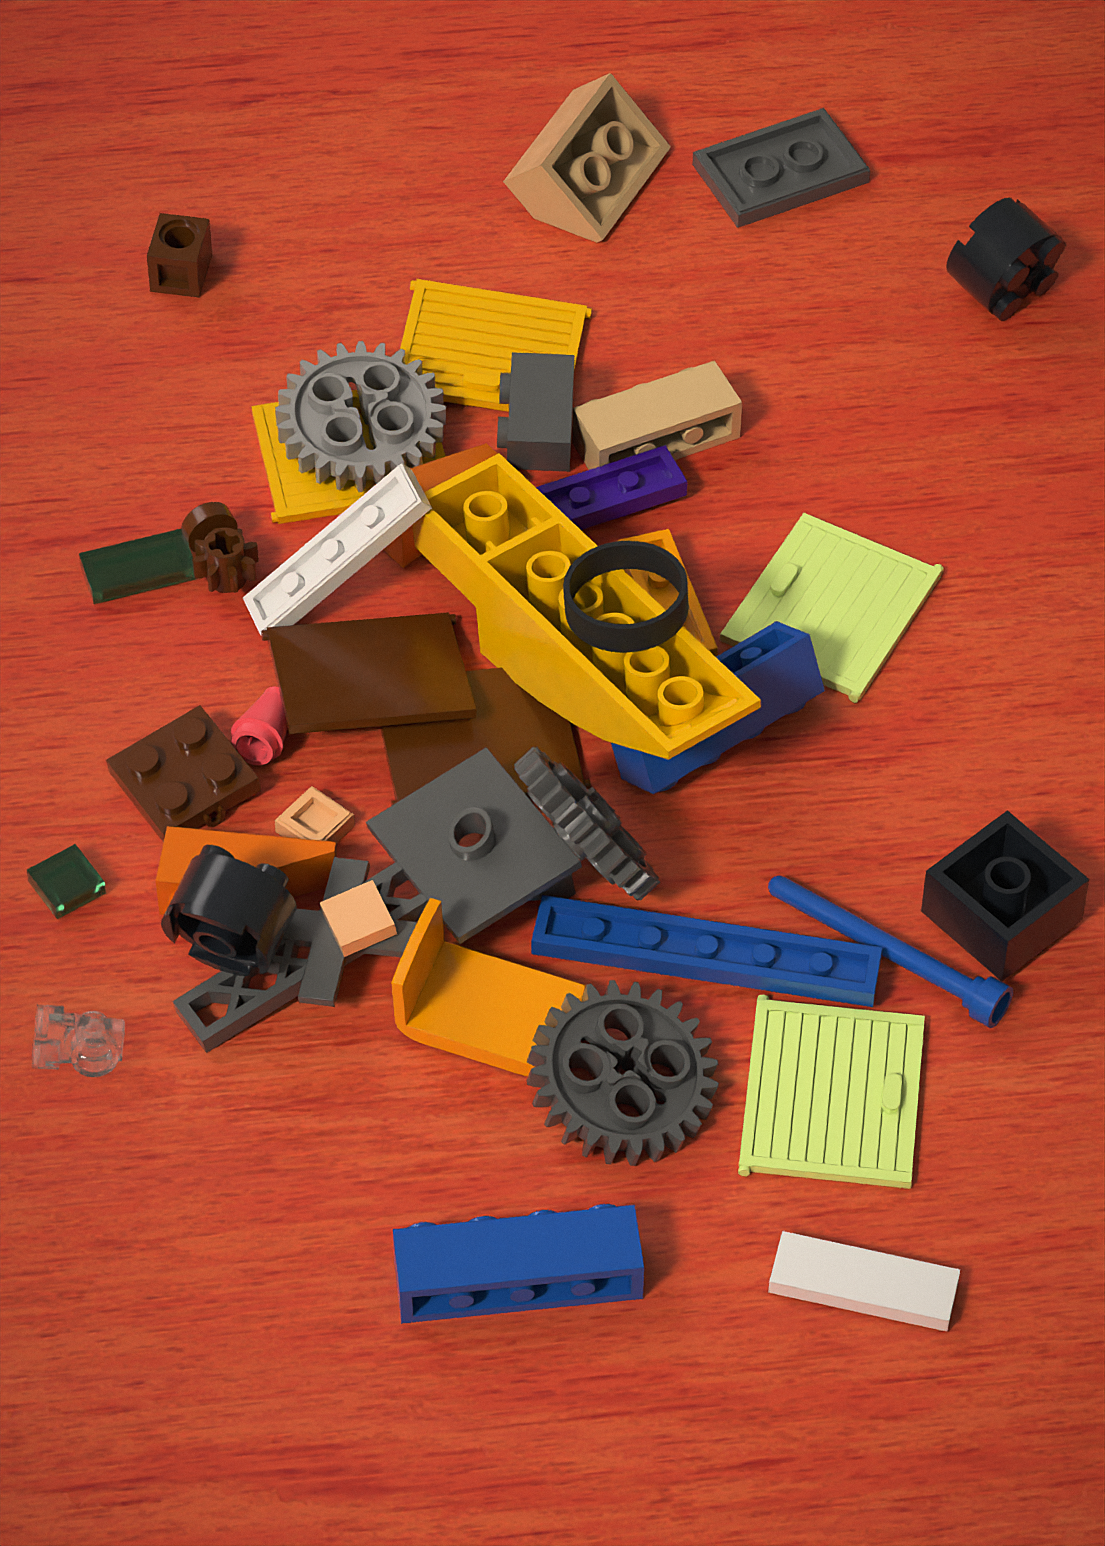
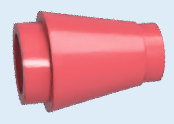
[231,687,288,765]

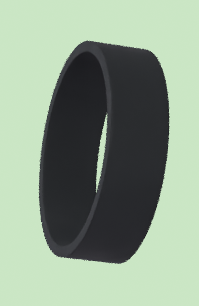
[563,541,689,653]

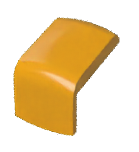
[391,898,585,1077]

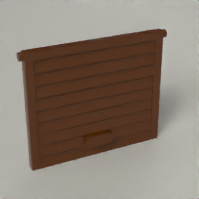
[261,612,477,734]
[380,667,591,806]

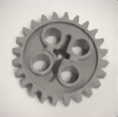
[275,341,446,492]

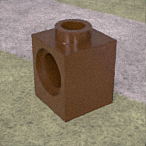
[147,213,212,298]

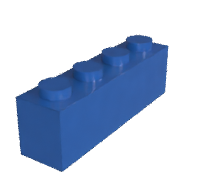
[611,621,825,794]
[393,1204,644,1324]

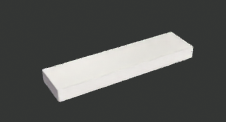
[243,463,432,635]

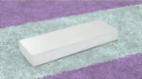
[768,1231,960,1332]

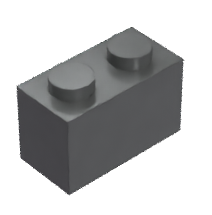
[497,352,575,472]

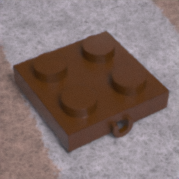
[106,705,261,843]

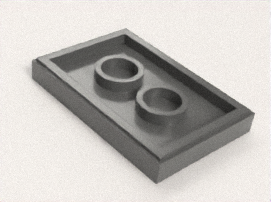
[692,108,870,228]

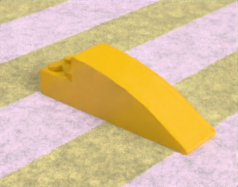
[412,453,761,760]

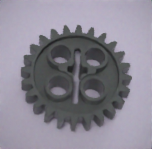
[514,746,660,901]
[526,980,719,1166]

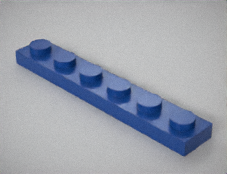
[531,895,882,1007]

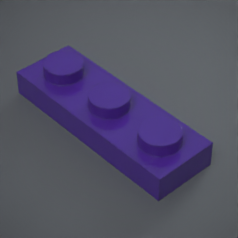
[536,445,687,530]

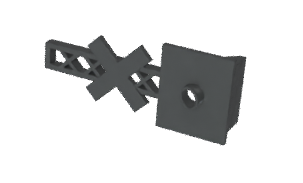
[173,748,582,1053]

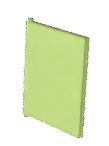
[720,513,944,703]
[738,995,925,1189]

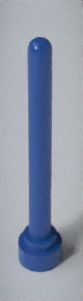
[768,875,1013,1028]

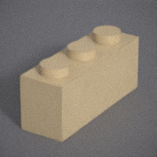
[572,360,742,470]

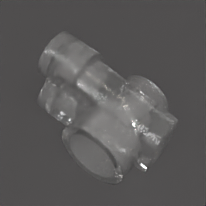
[32,1004,125,1077]

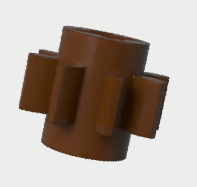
[192,527,259,593]

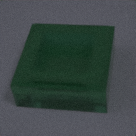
[27,844,106,919]

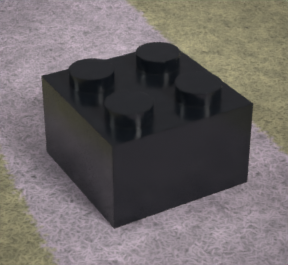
[921,810,1090,981]

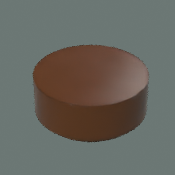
[181,502,238,552]

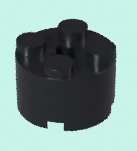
[946,197,1066,321]
[161,844,297,976]

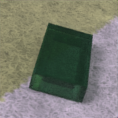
[79,529,197,604]

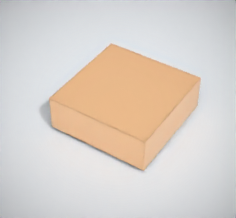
[275,786,355,843]
[320,880,397,957]

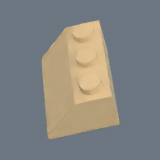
[503,73,671,243]

